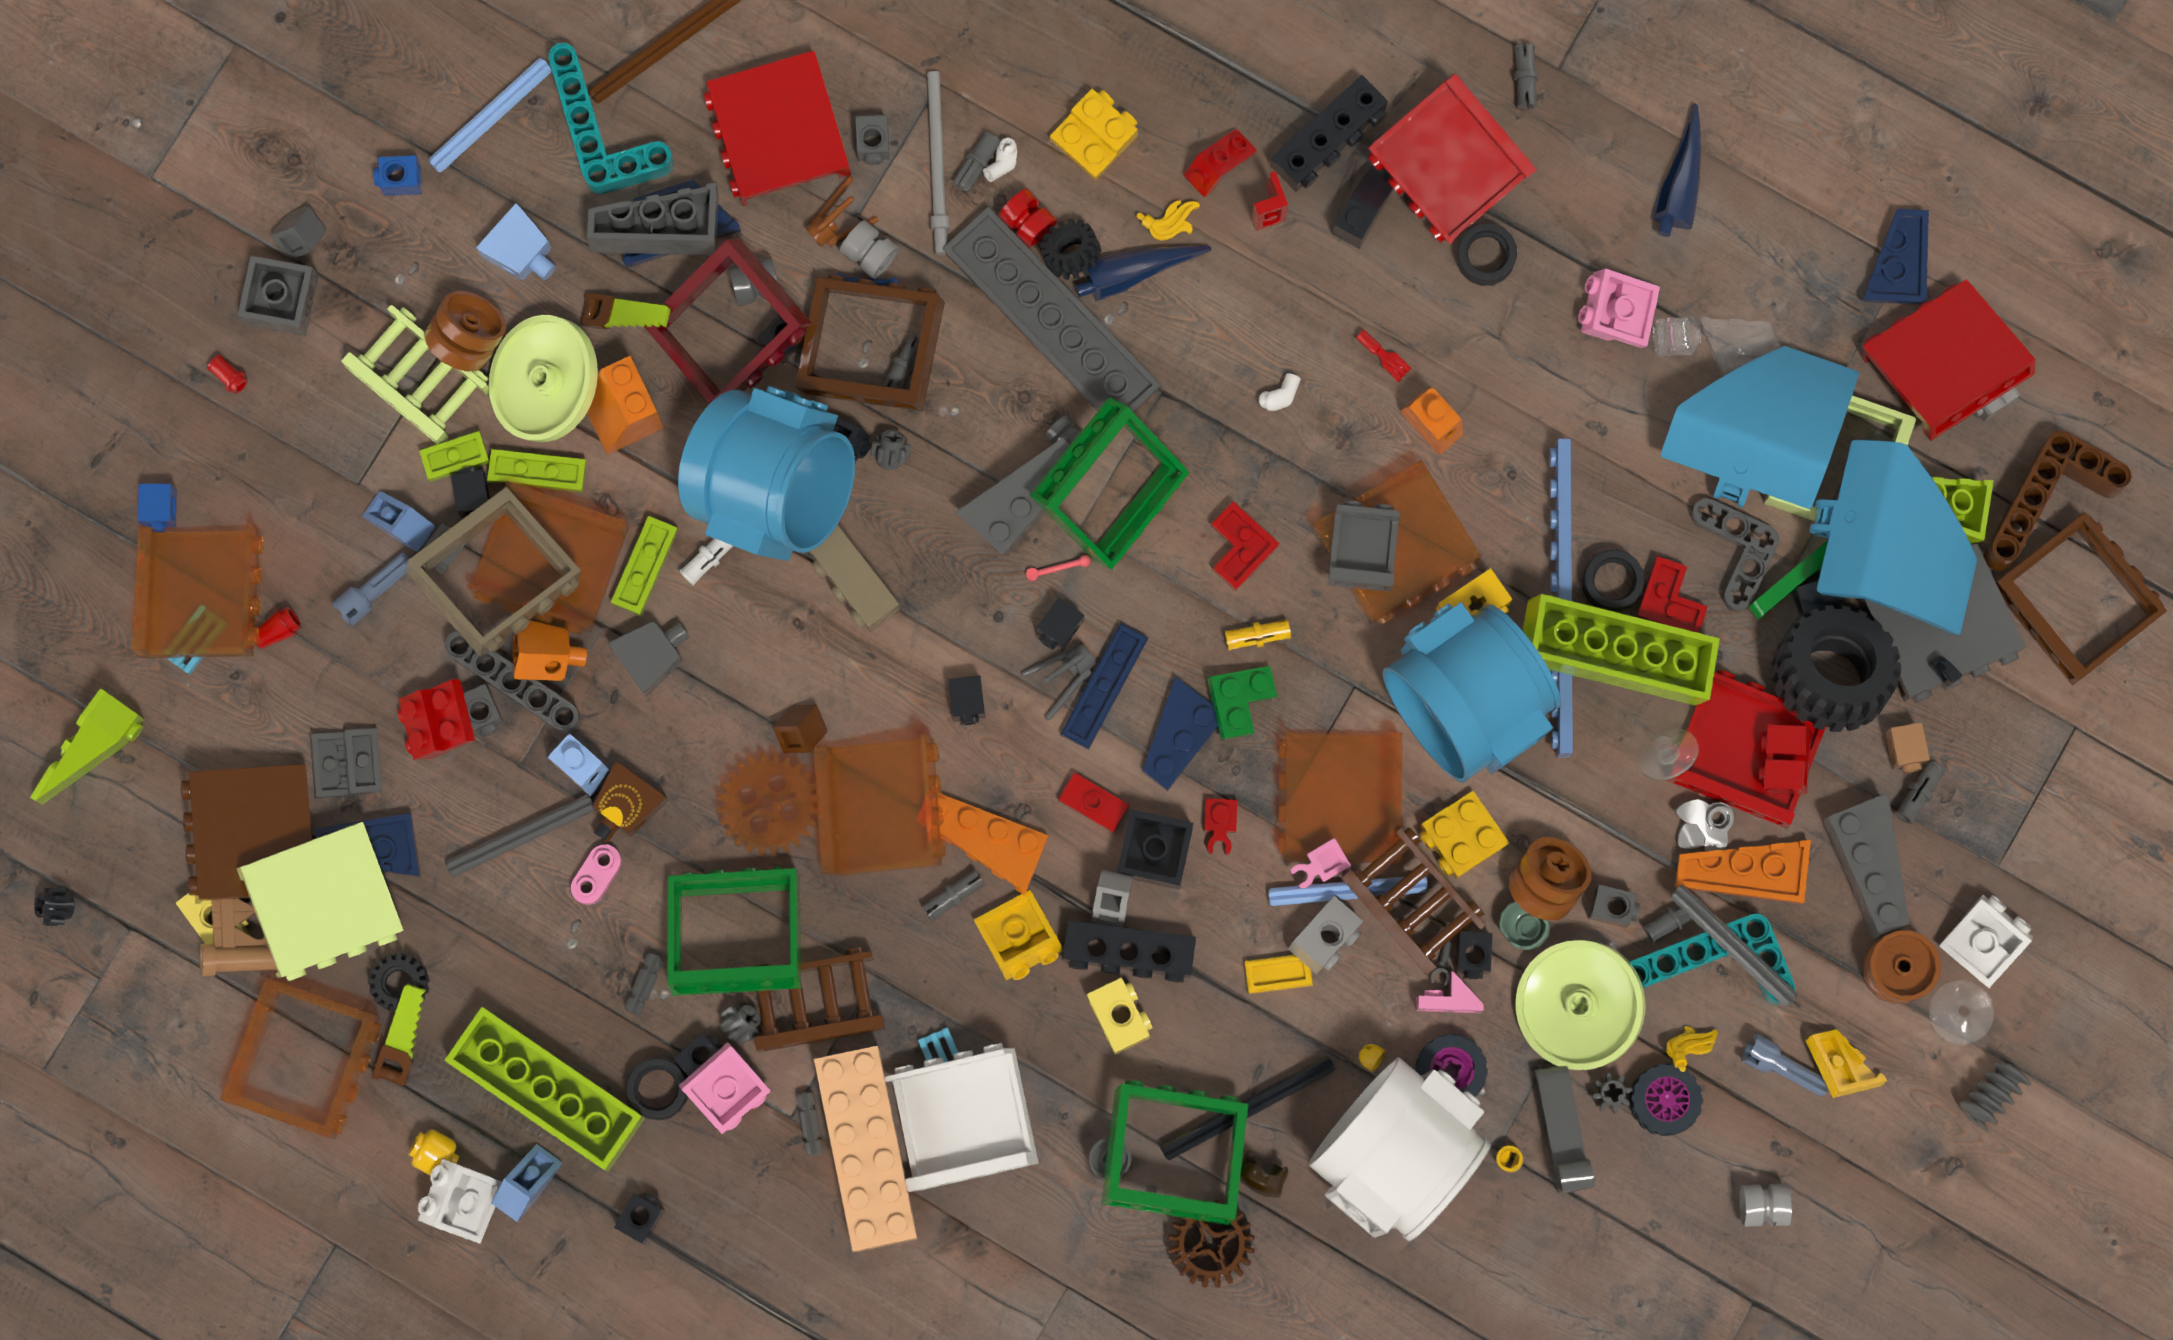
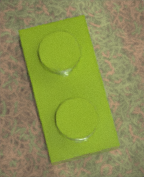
[419,431,490,482]

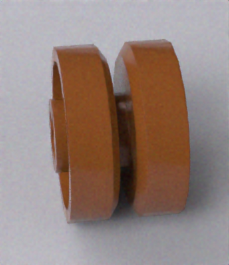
[424,291,506,371]
[1509,837,1591,921]
[1863,930,1941,1004]

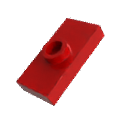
[1058,772,1130,833]

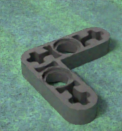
[1691,498,1779,612]

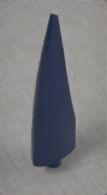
[1652,103,1701,237]
[1076,246,1211,301]

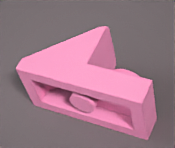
[1416,971,1484,1013]

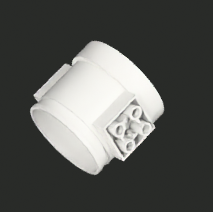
[1308,1057,1491,1241]

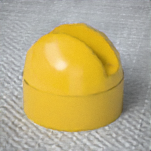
[1359,1044,1386,1073]
[1496,1146,1524,1173]

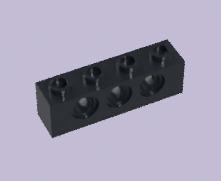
[1063,920,1196,983]

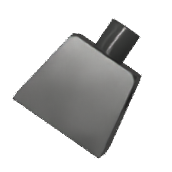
[608,621,690,697]

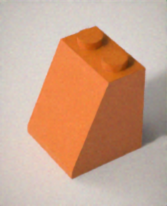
[587,356,664,455]

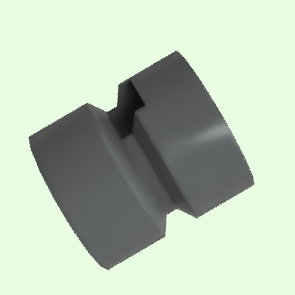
[729,256,778,306]
[1089,1138,1131,1181]

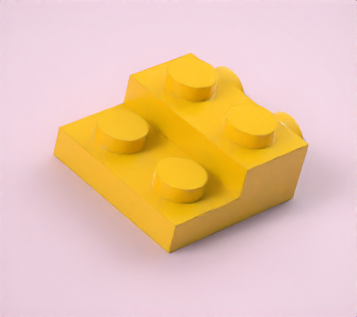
[1050,89,1138,181]
[1419,790,1509,880]
[974,890,1063,981]

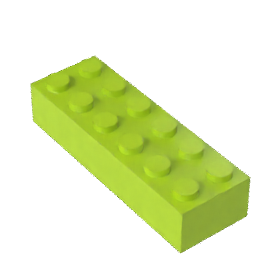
[1523,594,1720,705]
[444,1007,645,1172]

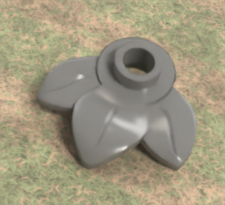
[1675,799,1734,851]

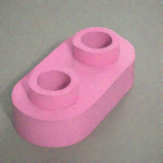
[571,845,622,905]

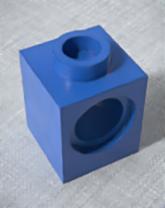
[373,155,422,196]
[138,484,177,532]

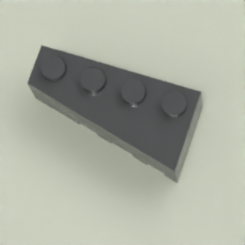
[587,182,719,255]
[955,438,1072,555]
[1822,793,1909,939]

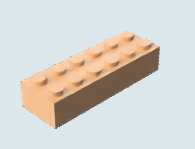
[814,1046,918,1253]

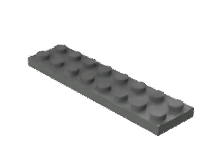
[942,207,1161,413]

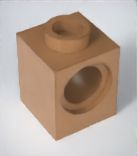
[1885,722,1930,773]

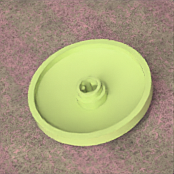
[489,315,598,442]
[1516,940,1646,1070]

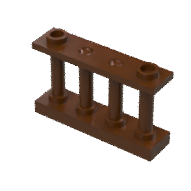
[1341,825,1485,976]
[752,947,886,1053]

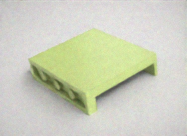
[236,822,404,981]

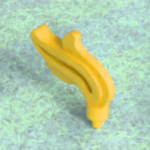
[1136,200,1200,241]
[1666,1026,1718,1072]

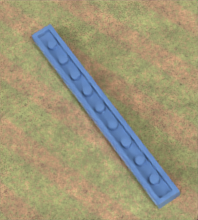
[1549,439,1573,758]

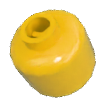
[408,1129,459,1176]

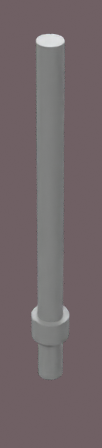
[927,71,950,256]

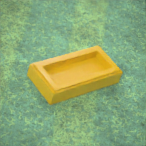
[1244,955,1313,994]

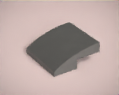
[310,728,382,799]

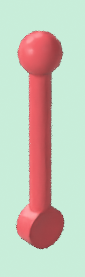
[1026,555,1091,581]

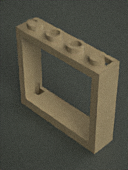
[406,487,581,657]

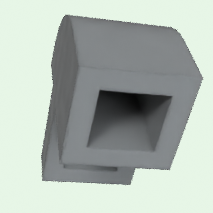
[1091,869,1134,927]

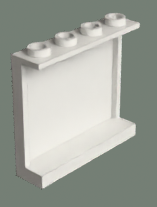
[884,1044,1039,1192]

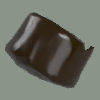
[1240,1150,1289,1198]

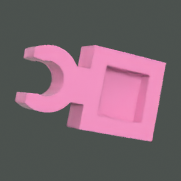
[1290,838,1351,889]

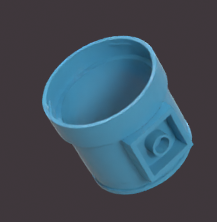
[678,386,855,561]
[1383,602,1561,783]

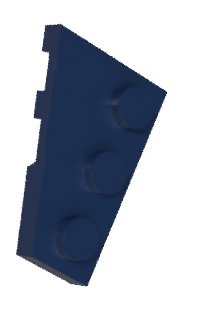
[1861,209,1929,305]
[1142,676,1218,792]
[315,813,421,877]

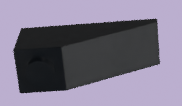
[1332,164,1394,249]

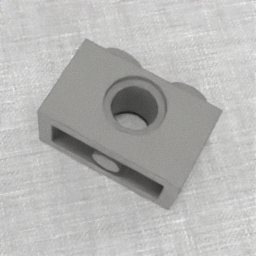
[1288,896,1363,975]

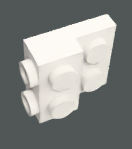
[1939,895,2033,988]
[418,1159,502,1244]

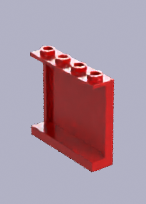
[703,50,851,206]
[1367,73,1537,244]
[1863,279,2036,441]
[1667,670,1826,828]

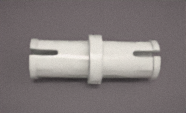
[679,538,733,586]

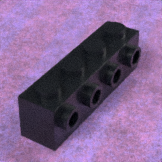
[1270,75,1388,192]

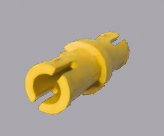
[1225,619,1291,651]

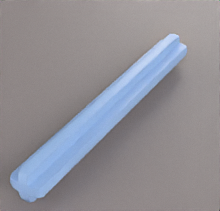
[429,58,552,172]
[1268,876,1428,906]

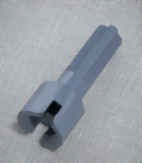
[331,553,410,627]
[1741,1033,1829,1096]

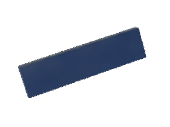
[1060,623,1148,750]

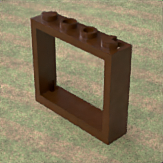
[795,275,945,412]
[1996,512,2167,686]

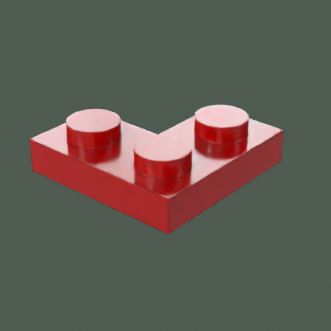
[1211,502,1279,591]
[1636,556,1708,633]

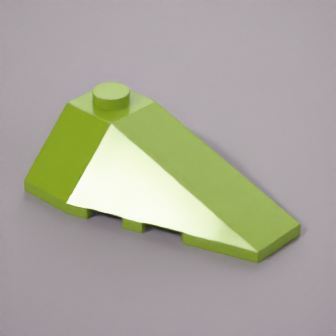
[30,688,145,805]

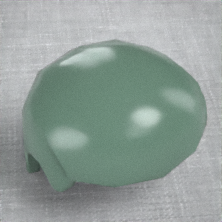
[1499,901,1551,950]

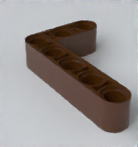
[1984,430,2132,571]

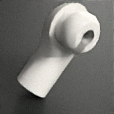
[983,138,1017,182]
[1259,373,1301,411]

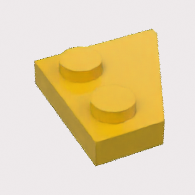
[1806,1029,1887,1098]

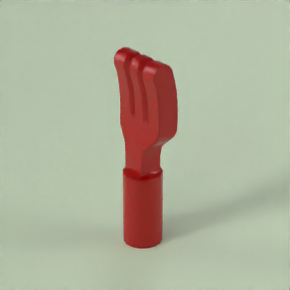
[1356,329,1411,383]

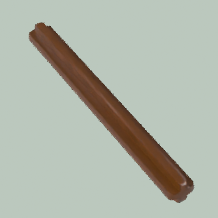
[588,0,741,104]

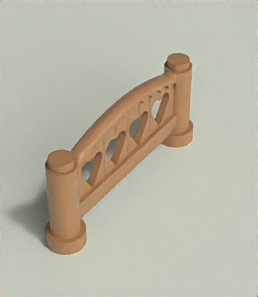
[200,898,277,977]

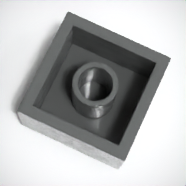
[237,256,319,336]

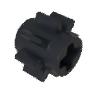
[34,887,75,926]

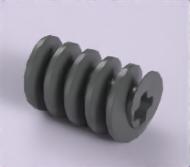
[1960,1061,2031,1132]

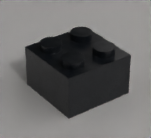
[1117,809,1194,890]

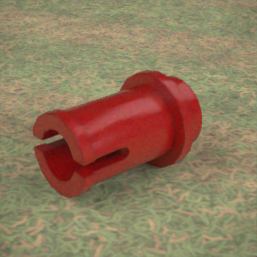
[207,355,248,394]

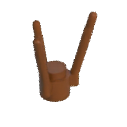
[805,175,879,247]

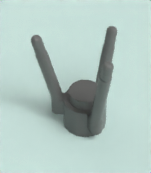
[1021,644,1096,720]

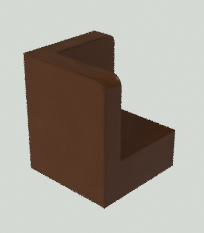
[772,705,827,754]

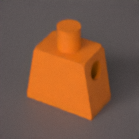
[1400,387,1463,456]
[512,620,587,681]

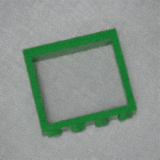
[1030,397,1190,570]
[668,866,801,996]
[1101,1080,1248,1225]

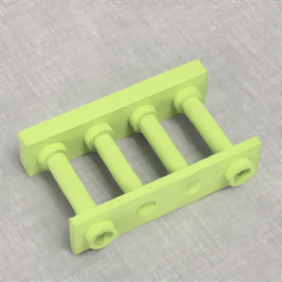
[341,304,489,445]

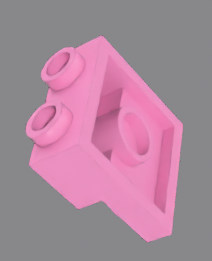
[1578,269,1660,348]
[679,1043,771,1134]

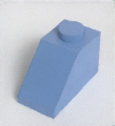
[362,491,436,552]
[491,1144,563,1222]

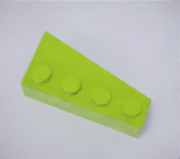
[1931,477,1994,544]

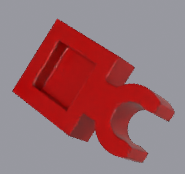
[1204,798,1238,855]

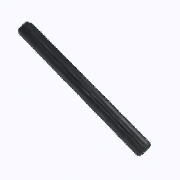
[1161,1056,1335,1160]

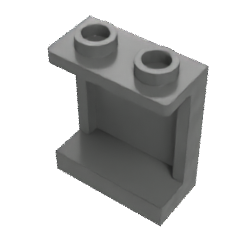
[1327,501,1400,592]

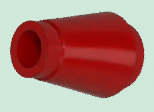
[252,607,302,649]

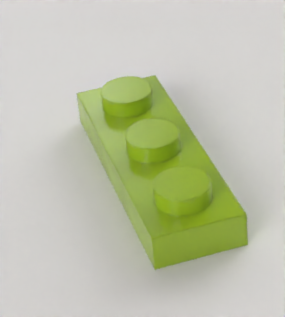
[487,449,587,493]
[611,516,678,616]

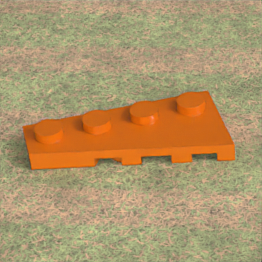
[917,790,1049,896]
[1675,840,1811,904]

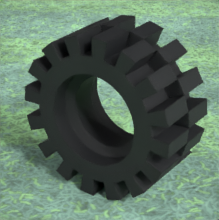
[1040,219,1102,280]
[368,953,430,1013]

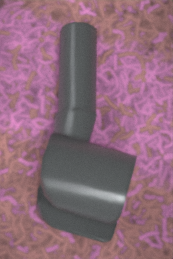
[1430,941,1452,986]

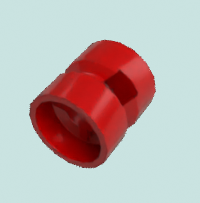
[998,188,1058,248]

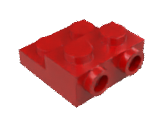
[397,679,475,760]

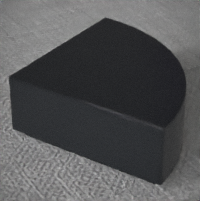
[1928,655,1963,687]

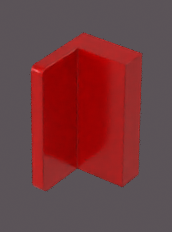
[1252,171,1288,231]

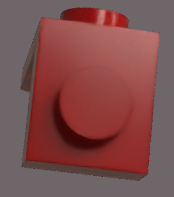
[1183,129,1257,198]

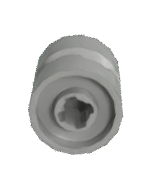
[840,220,899,279]
[1739,1184,1792,1227]

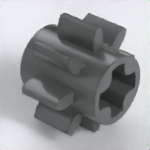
[870,430,911,470]
[720,1002,761,1045]
[1591,1073,1633,1114]

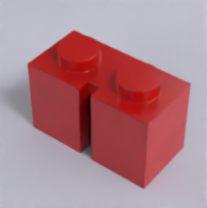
[1759,724,1811,794]

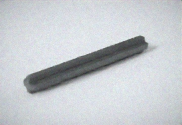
[445,795,594,877]
[1670,885,1798,1007]

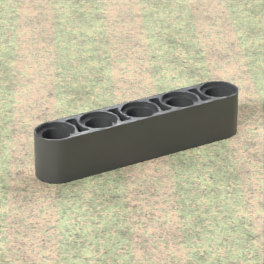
[445,631,581,734]

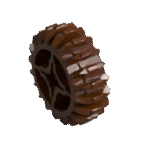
[1168,1200,1255,1288]

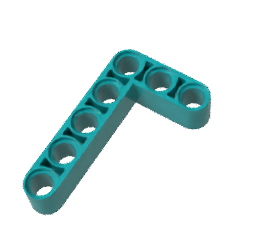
[549,43,674,195]
[1629,914,1796,1005]

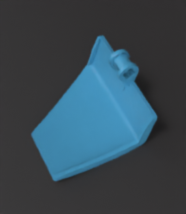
[1661,346,1859,509]
[1809,440,1978,635]

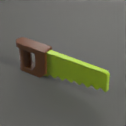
[580,293,670,330]
[372,984,426,1087]

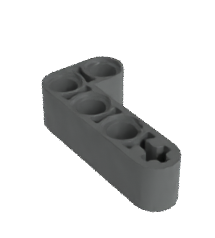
[1534,1066,1594,1195]

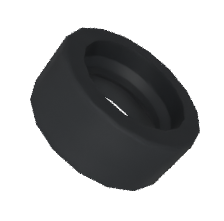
[1456,223,1517,286]
[1582,550,1645,612]
[626,1058,688,1121]

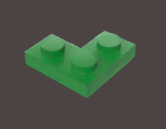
[1207,666,1278,741]

